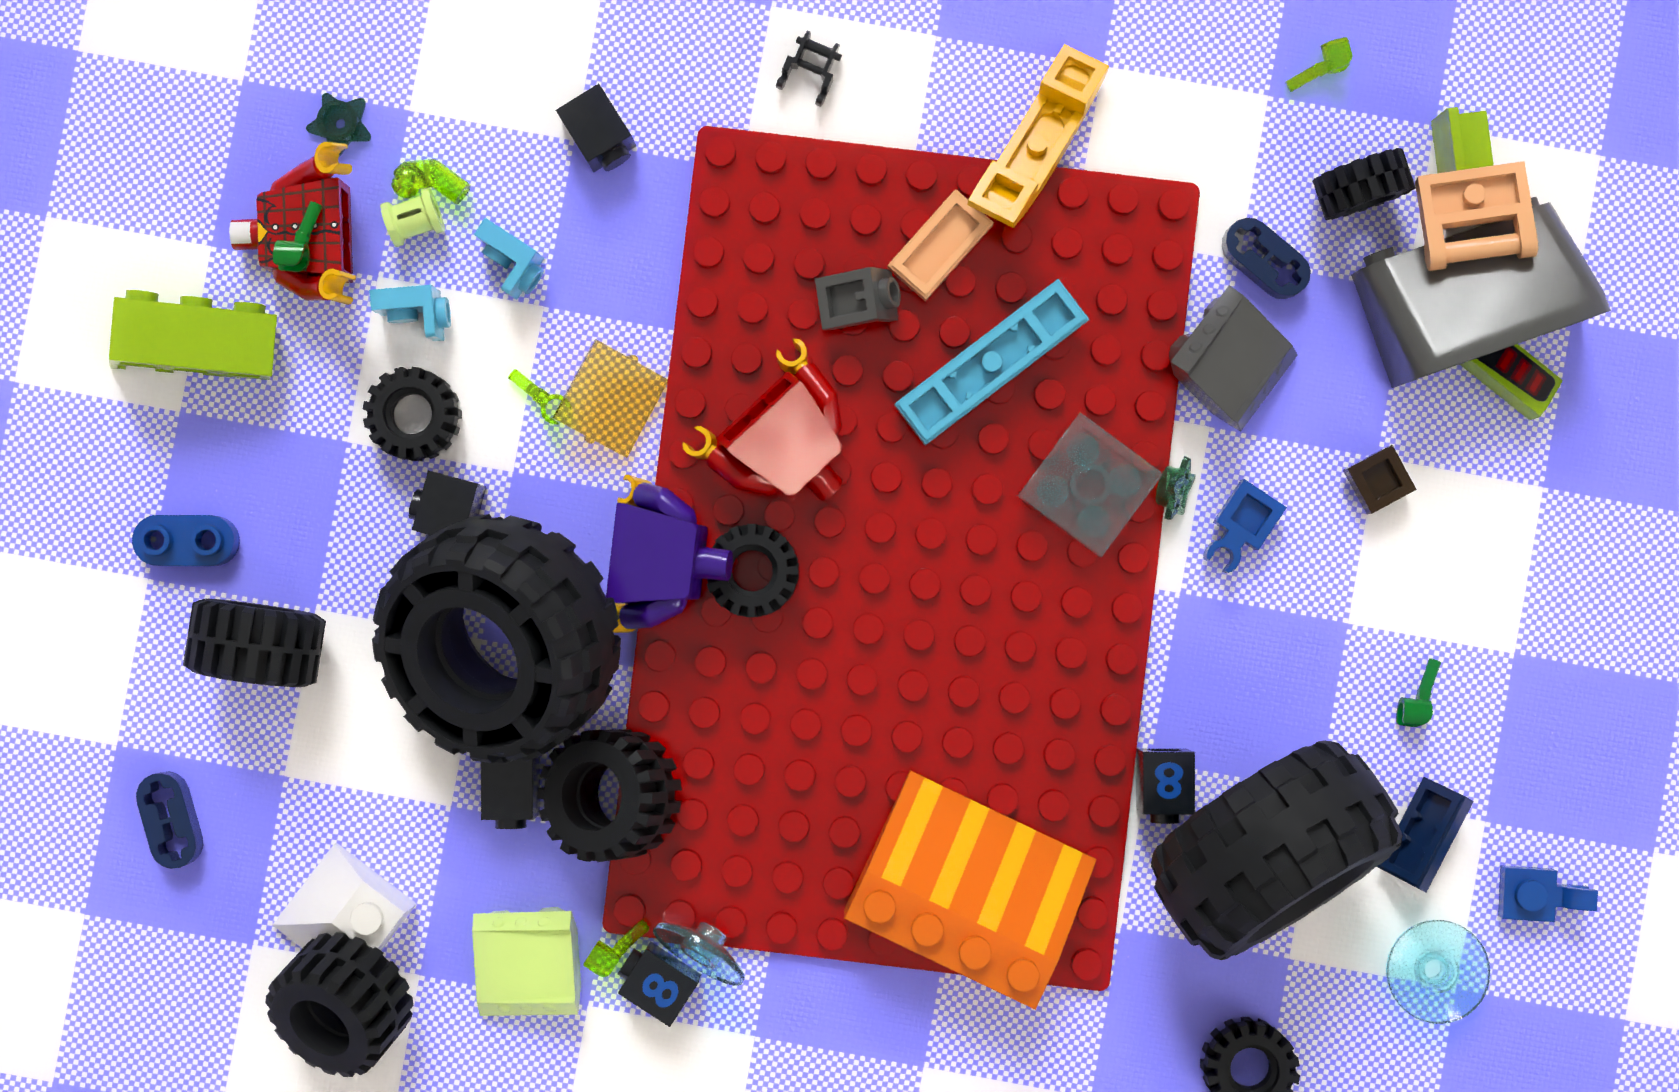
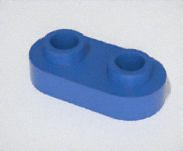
[132,515,240,566]

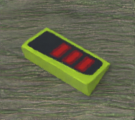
[1459,344,1563,420]

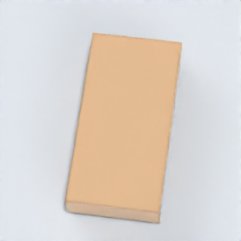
[887,189,994,301]

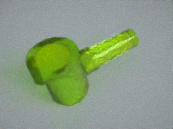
[1285,37,1353,92]
[508,369,571,425]
[583,920,649,977]

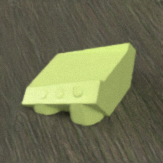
[472,907,581,1016]

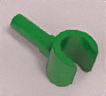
[273,201,322,272]
[1396,658,1441,727]

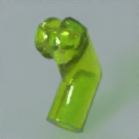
[391,159,471,205]

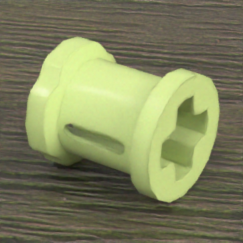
[380,188,445,247]

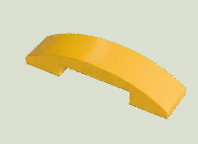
[967,44,1109,228]

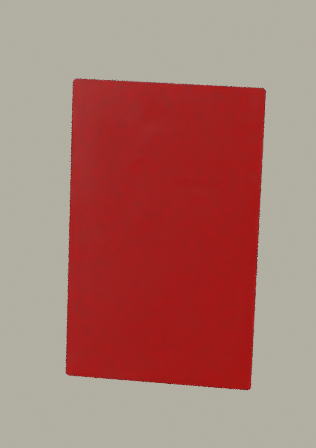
[602,126,1200,991]

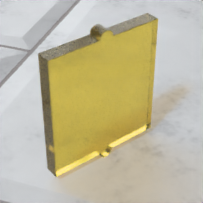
[552,339,668,458]

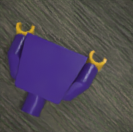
[606,475,733,633]

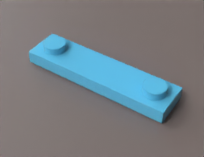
[894,279,1089,446]

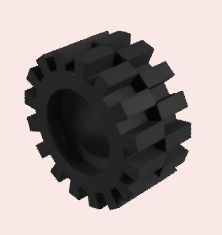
[1312,148,1416,220]
[362,366,462,461]
[707,524,799,617]
[1200,1017,1300,1092]

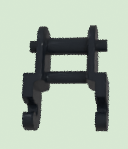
[775,30,843,107]

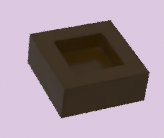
[1343,445,1417,515]

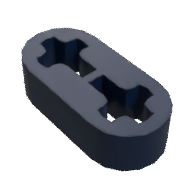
[1221,218,1311,299]
[136,771,204,869]

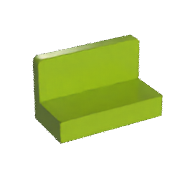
[1431,107,1494,173]

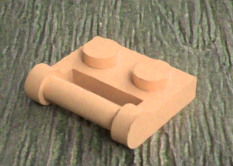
[1415,161,1538,271]

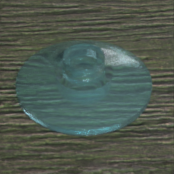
[1386,920,1491,1024]
[653,922,745,986]

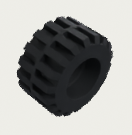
[183,598,326,687]
[537,729,682,862]
[265,932,414,1077]

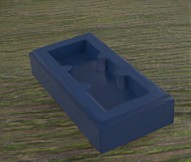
[1377,777,1474,893]

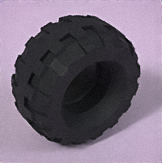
[372,514,621,763]
[1151,740,1403,960]

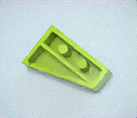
[109,290,277,380]

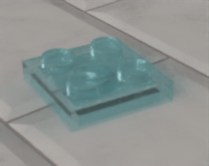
[1017,412,1163,557]

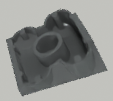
[1169,285,1298,432]

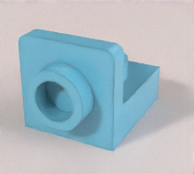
[474,218,544,300]
[369,285,451,341]

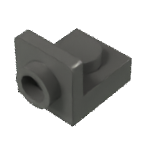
[815,267,901,330]

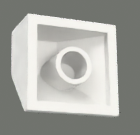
[272,842,417,951]

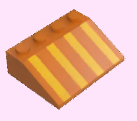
[844,770,1097,1010]

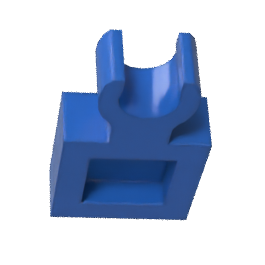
[1203,479,1287,573]

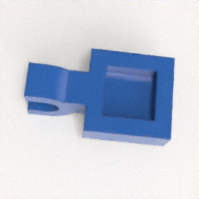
[1498,865,1598,922]

